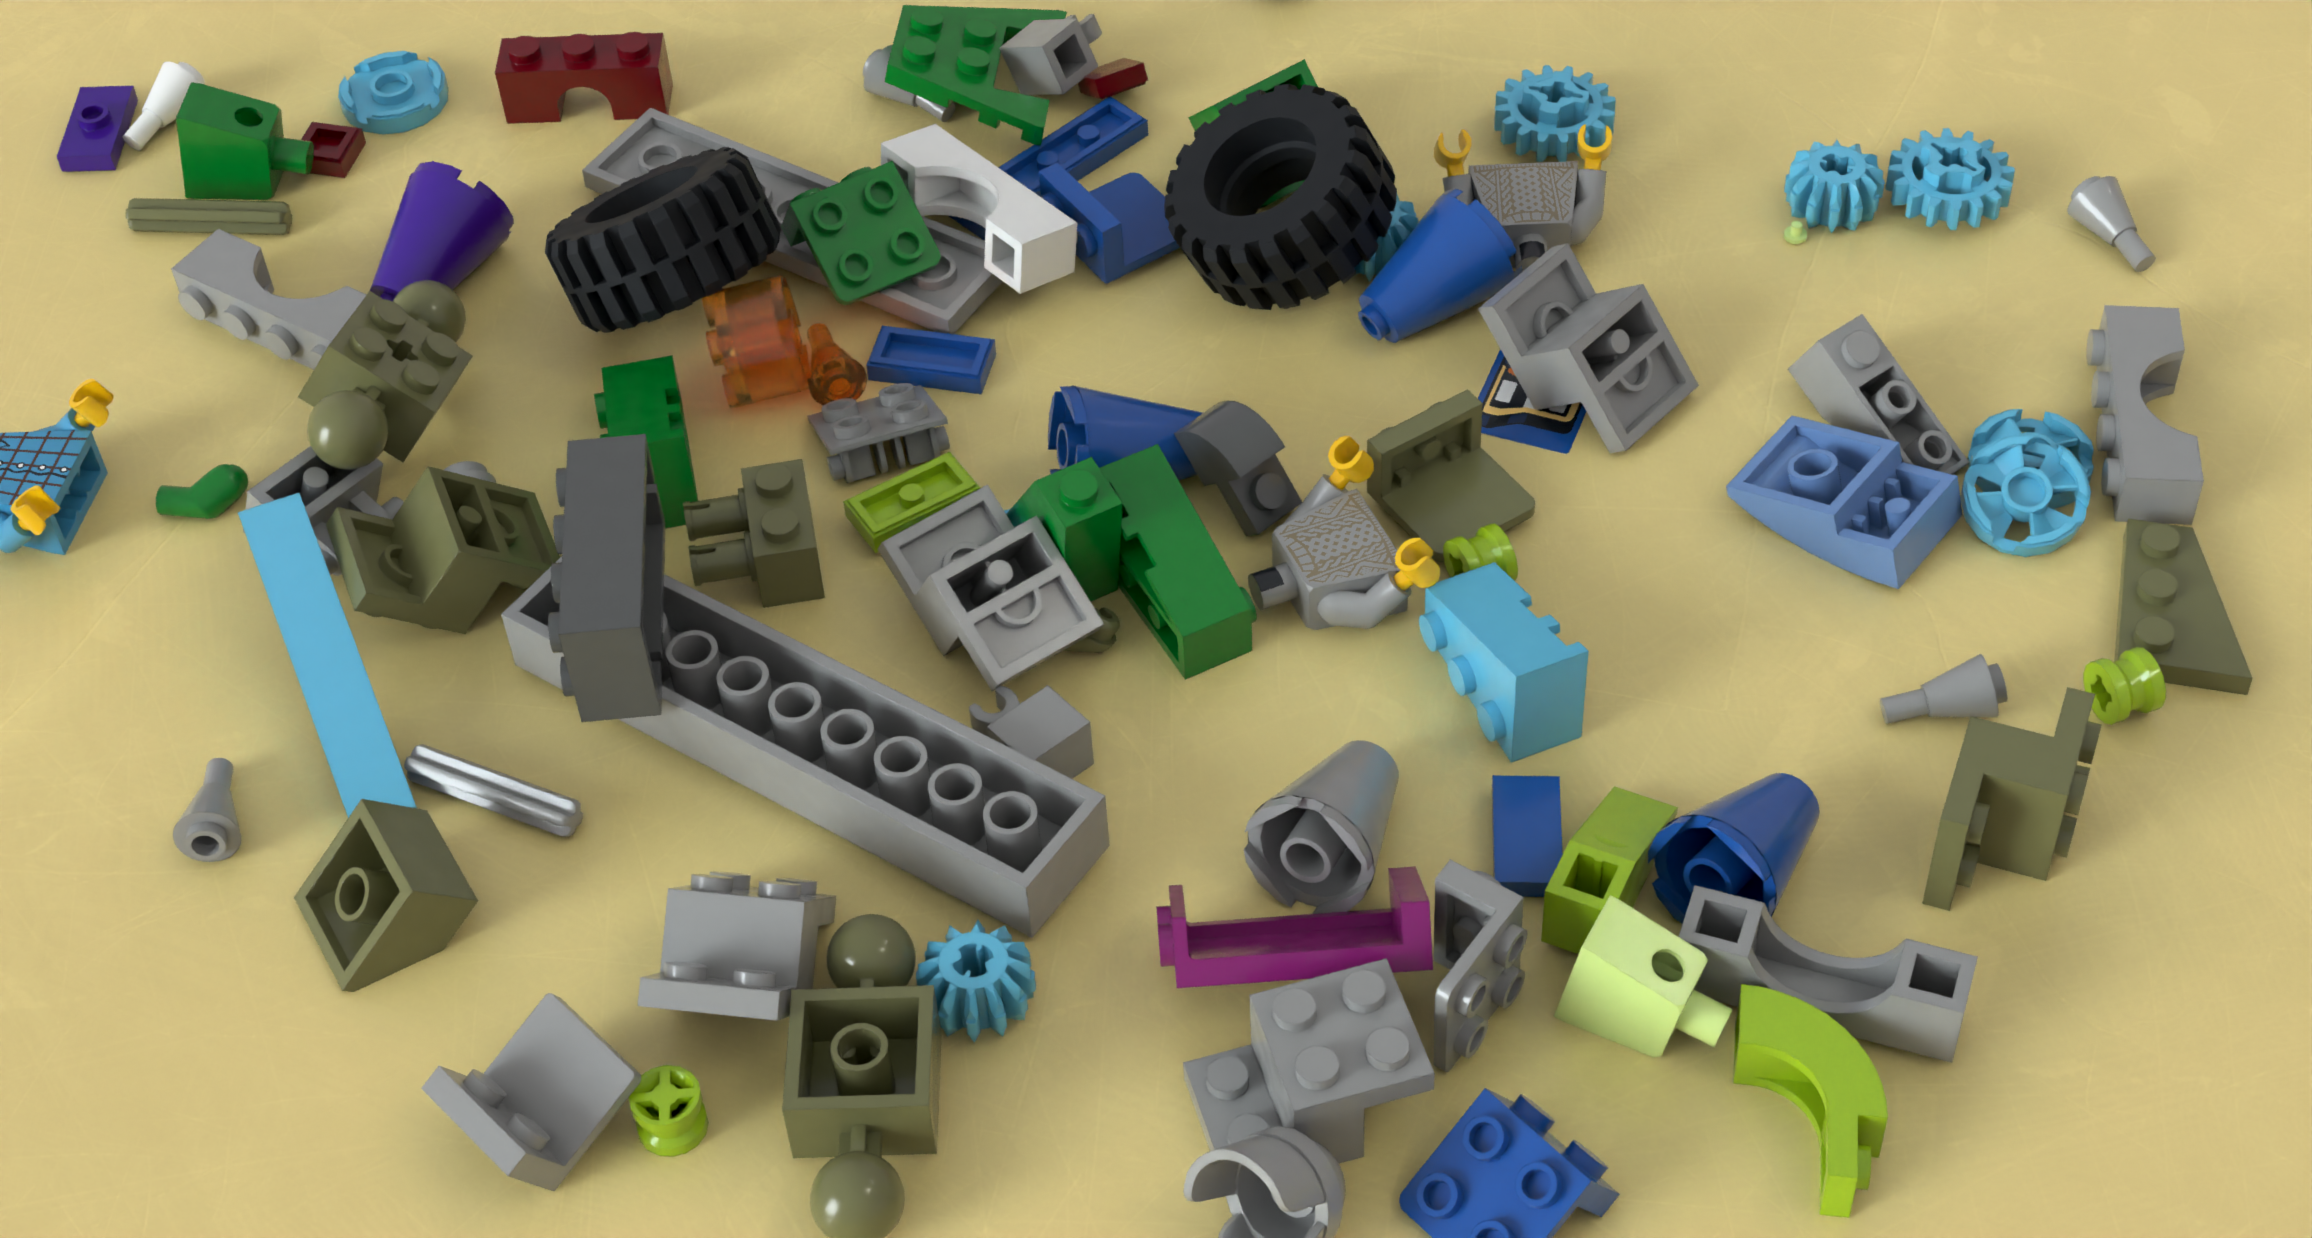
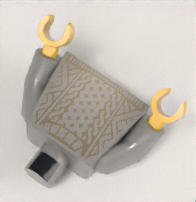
[1433,124,1612,271]
[1248,436,1440,630]

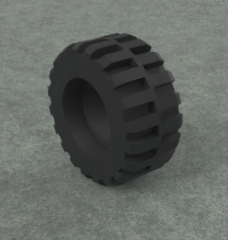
[1164,84,1397,310]
[545,147,781,333]

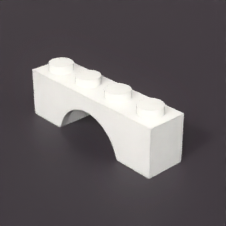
[881,124,1078,294]

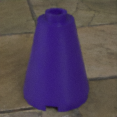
[370,161,514,302]

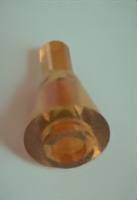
[806,323,867,406]

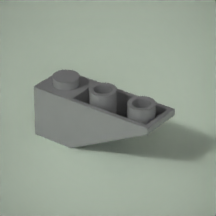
[1788,314,1969,474]

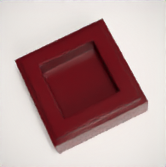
[1078,58,1148,99]
[301,122,366,178]

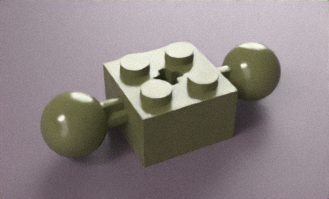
[298,280,473,470]
[782,914,942,1238]

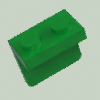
[781,161,941,305]

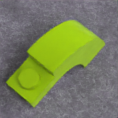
[1733,984,1888,1218]

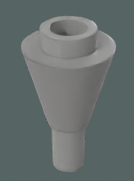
[863,45,956,122]
[2067,176,2156,272]
[1880,654,2008,724]
[173,758,241,862]

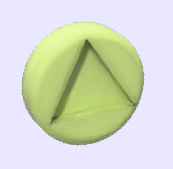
[1784,221,1807,244]

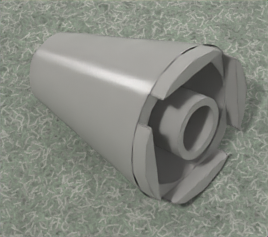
[1244,740,1399,914]

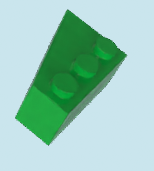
[594,355,698,529]
[1100,444,1257,680]

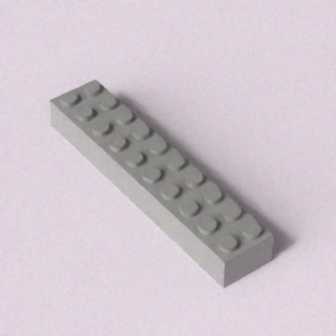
[501,556,1110,938]

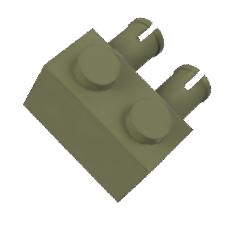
[683,459,825,608]

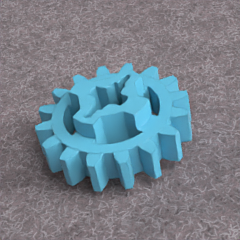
[1494,65,1616,162]
[1885,128,2015,230]

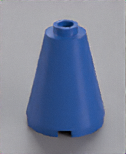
[1358,188,1523,343]
[1048,385,1204,480]
[1648,773,1820,924]

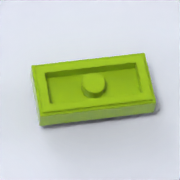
[843,452,980,553]

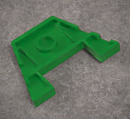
[885,5,1067,146]

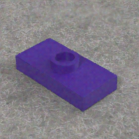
[57,86,138,172]

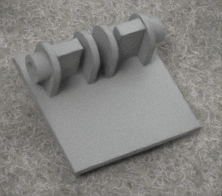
[807,383,950,483]

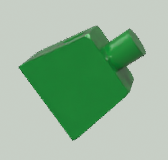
[176,82,314,200]

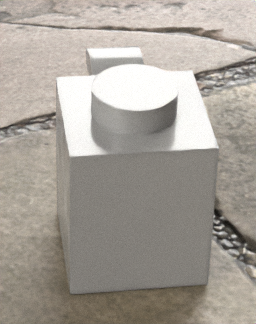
[999,14,1102,95]
[969,685,1094,779]

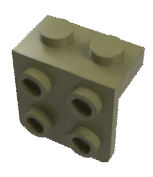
[1367,389,1535,562]

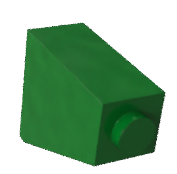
[1006,457,1123,602]

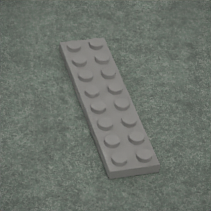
[582,108,1003,334]

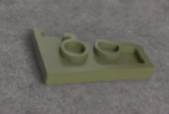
[2114,519,2253,695]

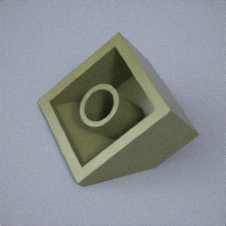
[294,799,478,992]

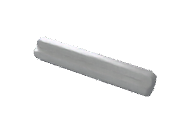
[404,744,583,837]

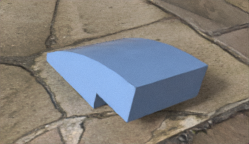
[1726,415,1962,589]

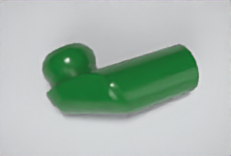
[156,464,248,519]

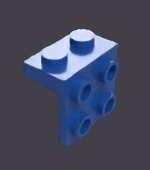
[1038,162,1180,284]
[1399,1088,1620,1238]

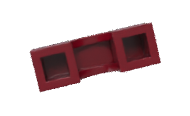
[495,32,673,124]

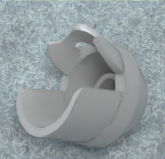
[1183,1127,1346,1238]

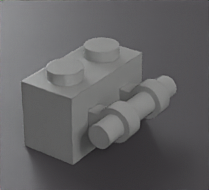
[243,446,404,576]

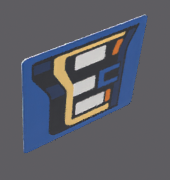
[1478,350,1586,454]

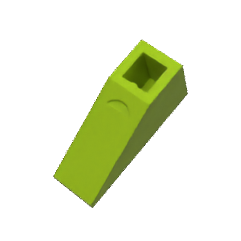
[1541,786,1678,954]

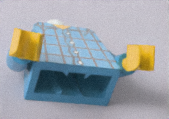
[0,379,114,555]

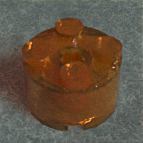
[702,275,813,409]

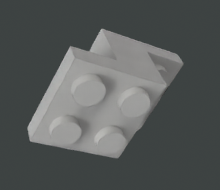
[1478,243,1699,453]
[878,485,1104,691]
[638,871,836,1021]
[1183,958,1435,1163]

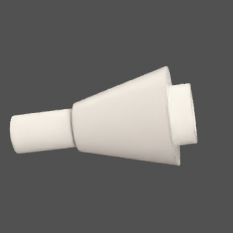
[123,62,205,151]

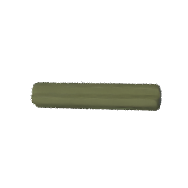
[125,198,292,235]

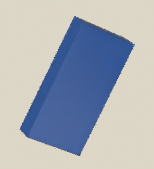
[866,325,996,394]
[1492,775,1563,897]

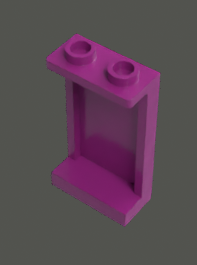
[1156,866,1433,988]

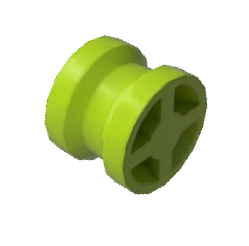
[1443,523,1518,581]
[2083,647,2166,725]
[629,1065,709,1157]

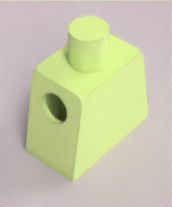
[1554,895,1733,1057]

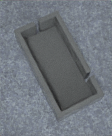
[548,434,665,722]

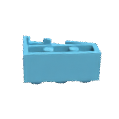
[1419,562,1589,763]

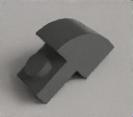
[1174,400,1302,536]

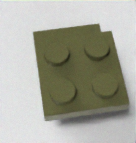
[326,466,560,634]
[1922,687,2102,911]

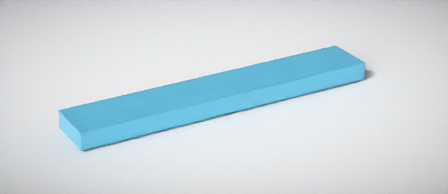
[238,492,417,818]

